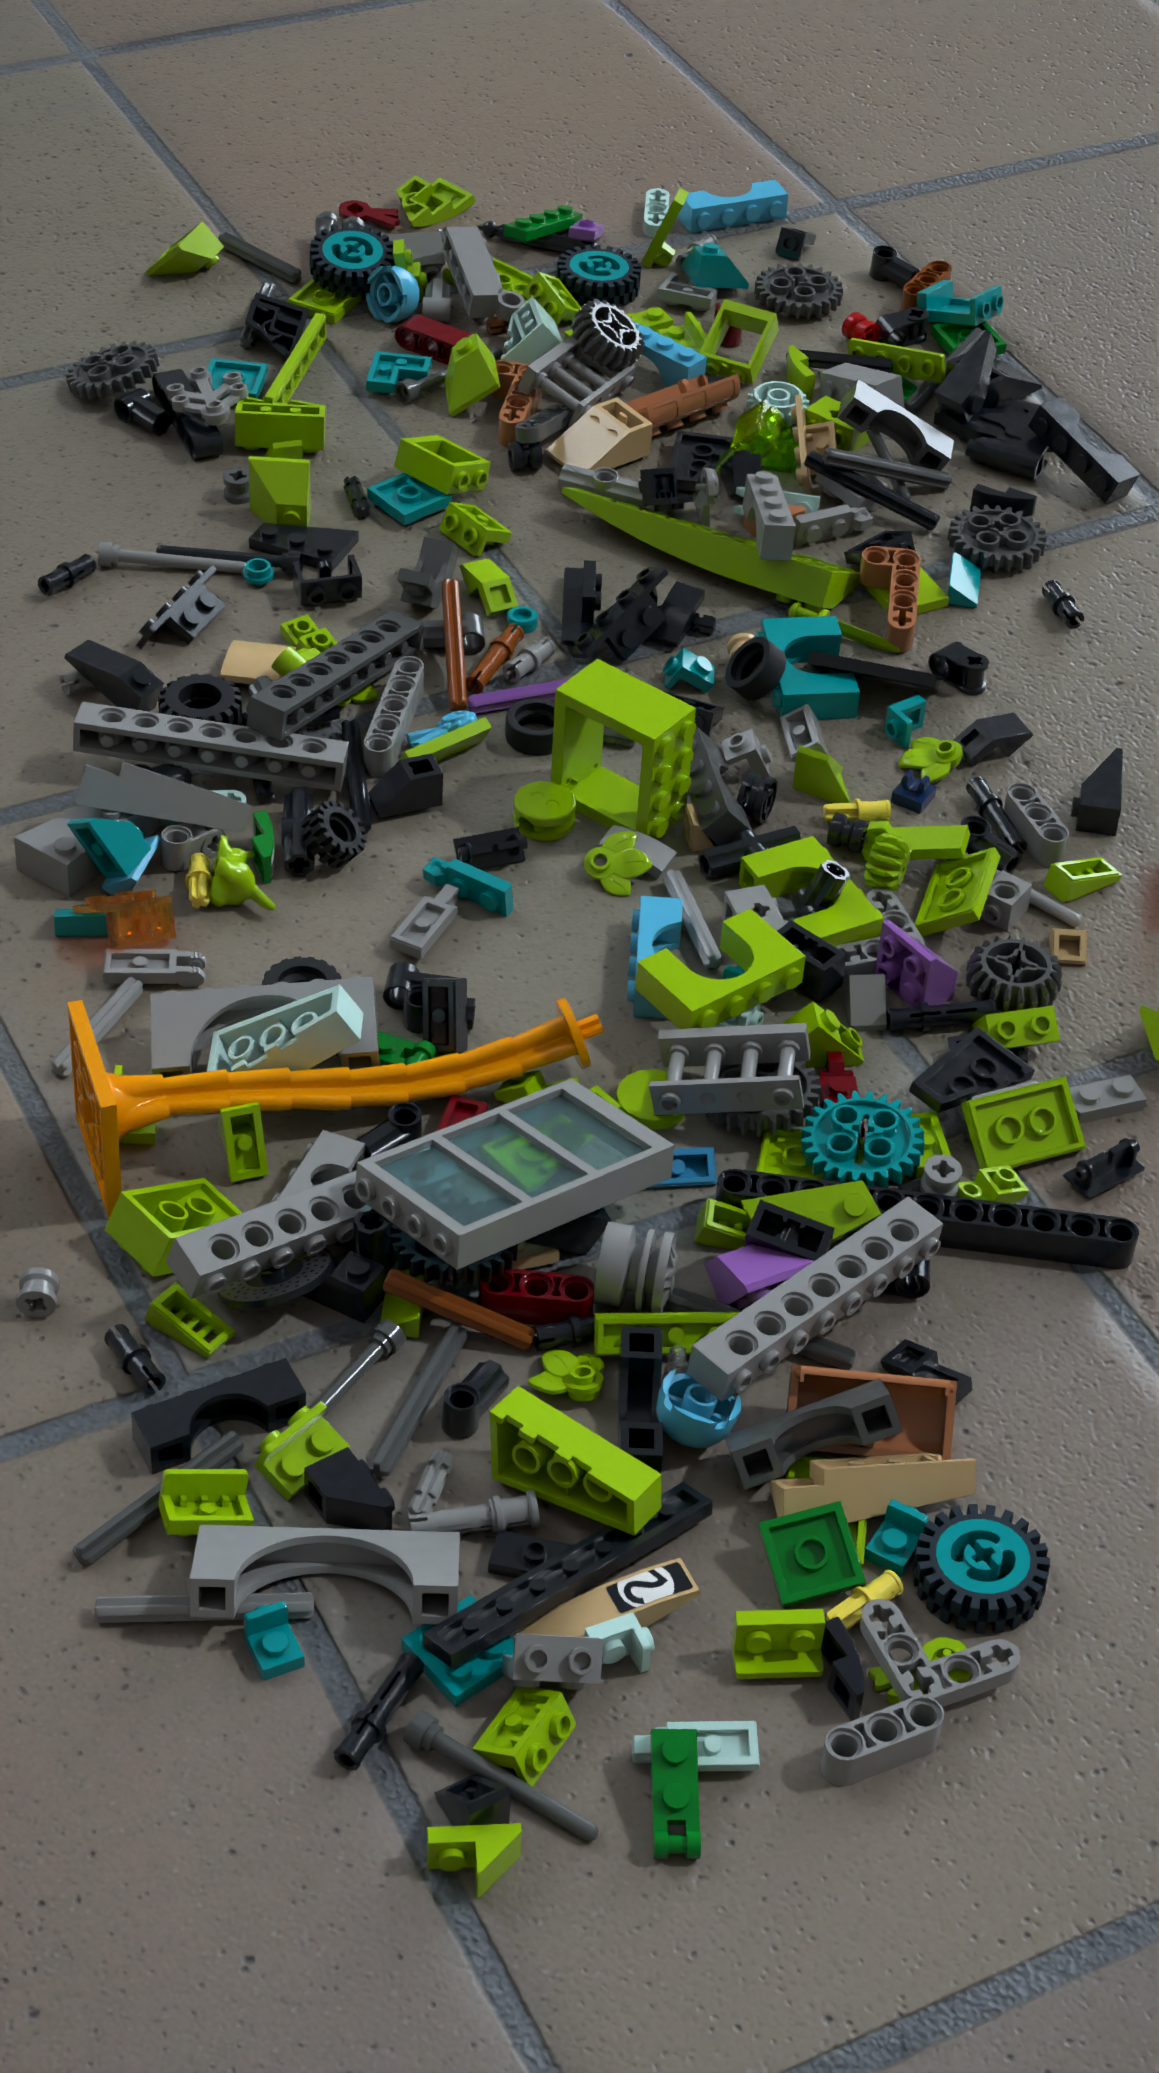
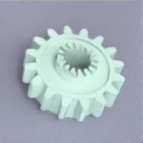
[746,381,809,430]

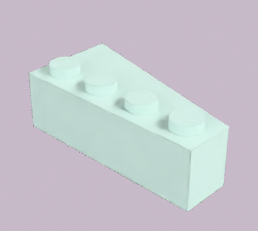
[207,984,364,1072]

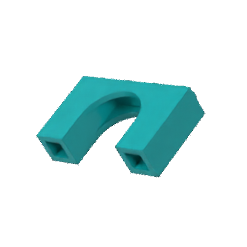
[755,616,860,720]

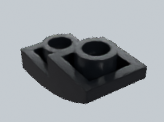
[970,484,1037,522]
[649,581,705,648]

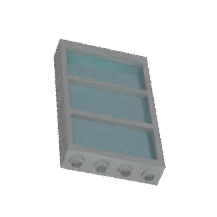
[355,1078,675,1270]

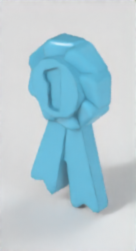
[405,711,477,748]

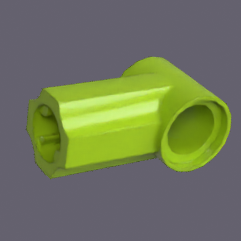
[271,646,321,677]

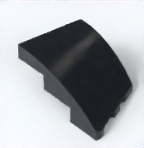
[245,292,310,359]

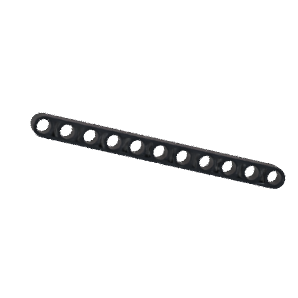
[715,1169,1139,1269]

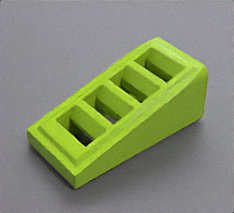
[1044,857,1122,902]
[694,1198,751,1250]
[144,1282,236,1359]

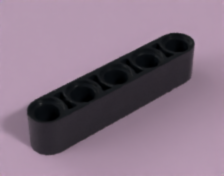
[152,369,223,460]

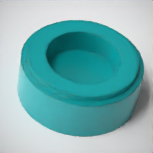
[506,606,538,634]

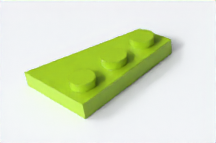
[741,1180,882,1242]

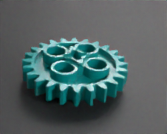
[801,1091,925,1188]

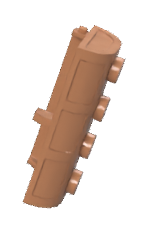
[625,374,740,436]
[786,1365,957,1460]

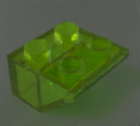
[731,399,799,473]

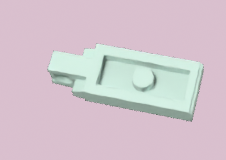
[631,1721,760,1772]

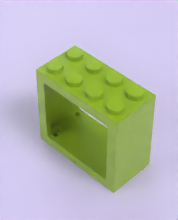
[551,659,696,839]

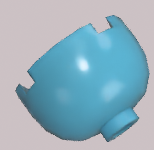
[366,266,419,323]
[656,1370,741,1448]

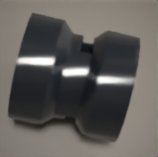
[508,441,543,471]
[827,812,869,854]

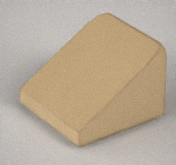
[683,804,715,852]
[1048,928,1087,965]

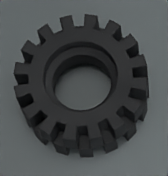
[301,800,367,868]

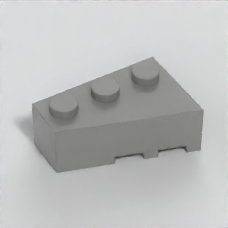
[820,363,905,440]

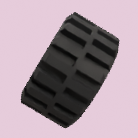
[158,674,242,726]

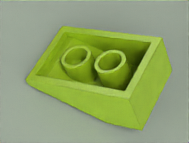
[104,1178,242,1277]

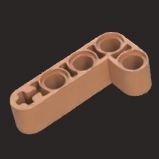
[490,360,542,448]
[859,546,921,653]

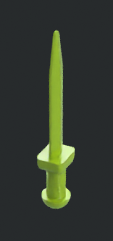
[788,603,900,652]

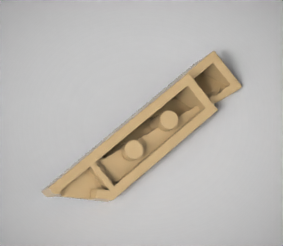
[770,1453,976,1523]

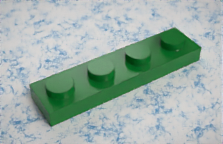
[503,205,583,242]

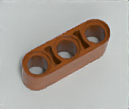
[900,260,952,311]

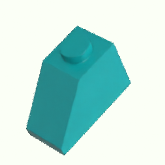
[67,818,151,878]

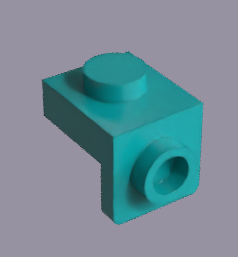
[663,648,715,693]
[884,694,927,748]

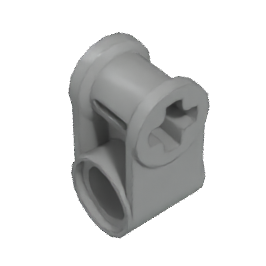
[161,822,226,872]

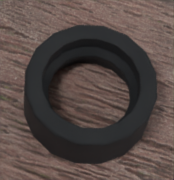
[725,636,786,700]
[505,698,555,756]

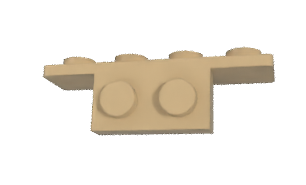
[791,394,837,495]

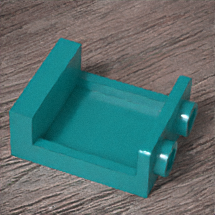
[917,280,1004,326]

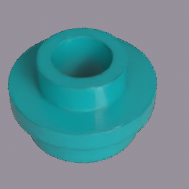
[243,558,274,586]

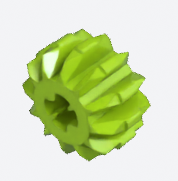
[864,833,911,892]

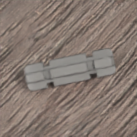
[408,1449,454,1515]

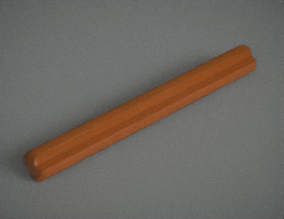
[442,579,467,711]

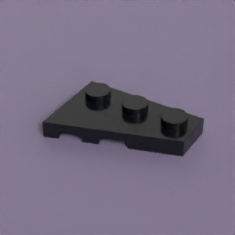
[669,431,735,492]
[249,523,359,572]
[909,1027,1035,1113]

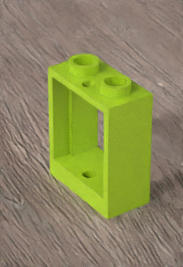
[699,299,779,384]
[393,435,491,495]

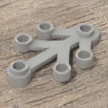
[166,366,248,425]

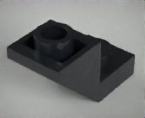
[953,712,1033,767]

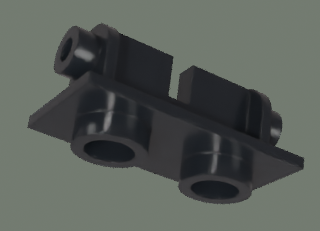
[453,827,528,869]
[1063,1138,1145,1199]

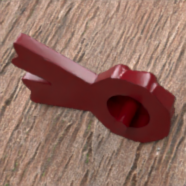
[339,200,400,230]

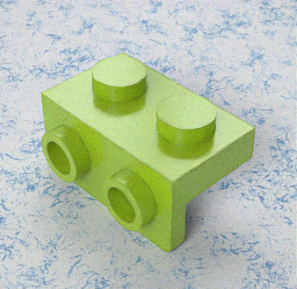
[158,1469,254,1537]

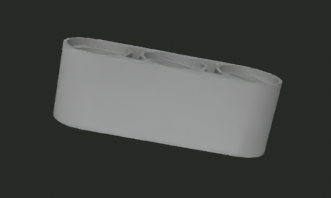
[1004,782,1069,868]
[820,1696,944,1786]

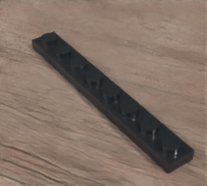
[422,1482,713,1669]

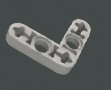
[834,888,925,976]
[860,1599,1020,1707]

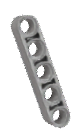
[364,656,424,778]

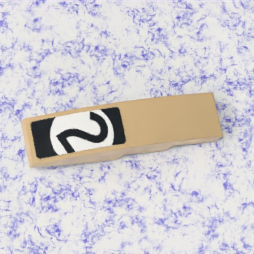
[518,1558,702,1637]

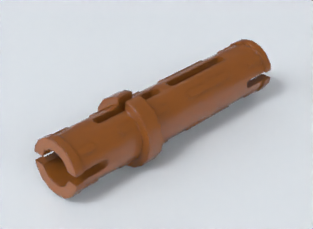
[466,623,524,694]

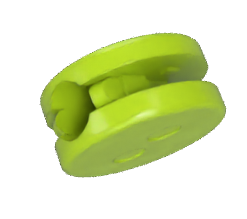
[513,781,576,841]

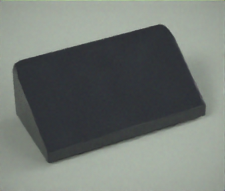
[422,978,468,1053]

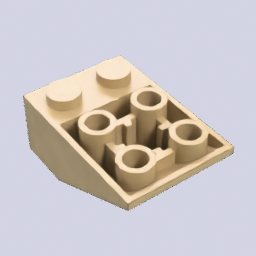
[546,397,653,471]

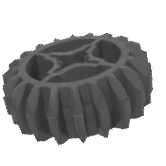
[571,299,645,372]
[966,935,1062,1012]

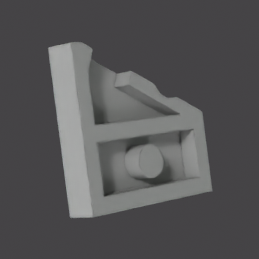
[657,272,718,311]

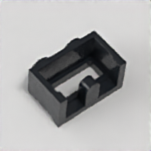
[293,555,362,606]

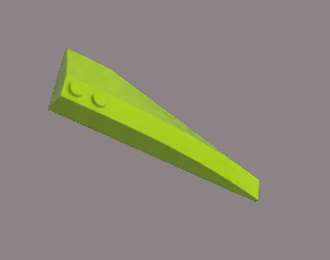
[561,487,861,613]

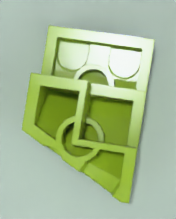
[396,175,476,227]

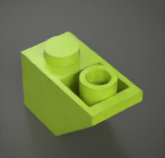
[782,1001,865,1068]

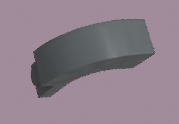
[397,537,459,608]

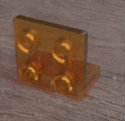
[73,890,176,948]

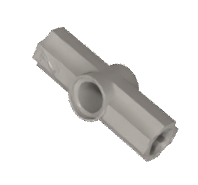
[558,464,647,511]

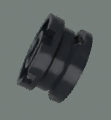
[737,771,778,824]

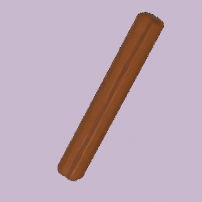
[383,1269,535,1351]

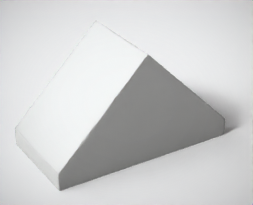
[841,974,887,1031]

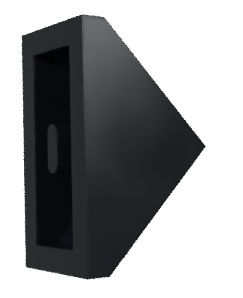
[434,1774,511,1826]

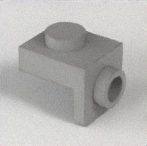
[722,729,772,779]

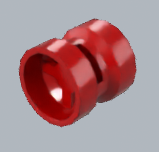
[842,312,880,342]

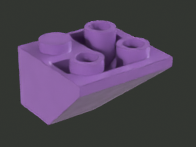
[875,919,958,1007]
[704,1244,814,1309]

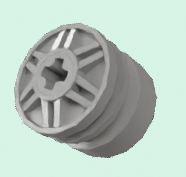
[594,1221,678,1313]

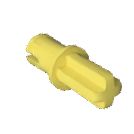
[823,798,891,823]
[185,853,213,909]
[825,1570,904,1630]

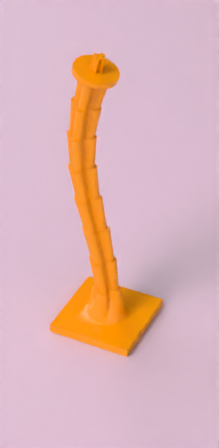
[67,997,604,1219]

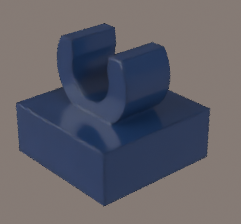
[891,769,937,814]

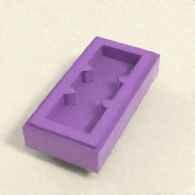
[568,219,604,242]

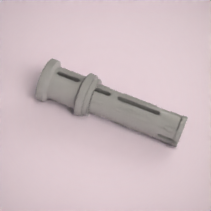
[408,1490,540,1534]

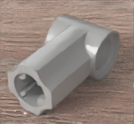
[422,278,451,323]

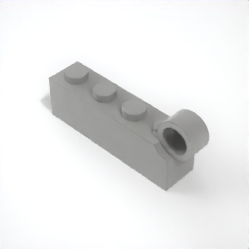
[442,227,525,322]

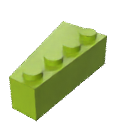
[489,1386,661,1536]

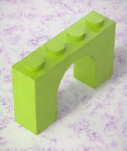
[738,836,884,946]
[635,908,806,1029]

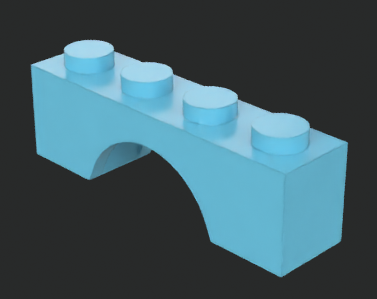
[678,180,788,233]
[631,320,707,387]
[627,896,683,1019]

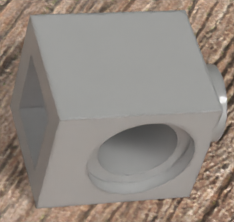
[980,870,1033,932]

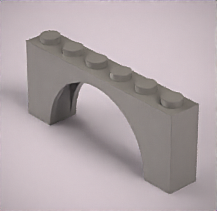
[150,976,380,1078]
[190,1525,460,1624]

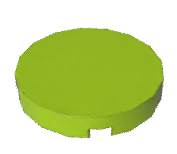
[616,1069,685,1130]

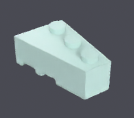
[500,297,562,364]

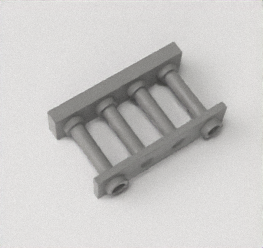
[517,334,637,427]
[649,1023,811,1115]

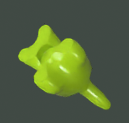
[210,835,276,911]

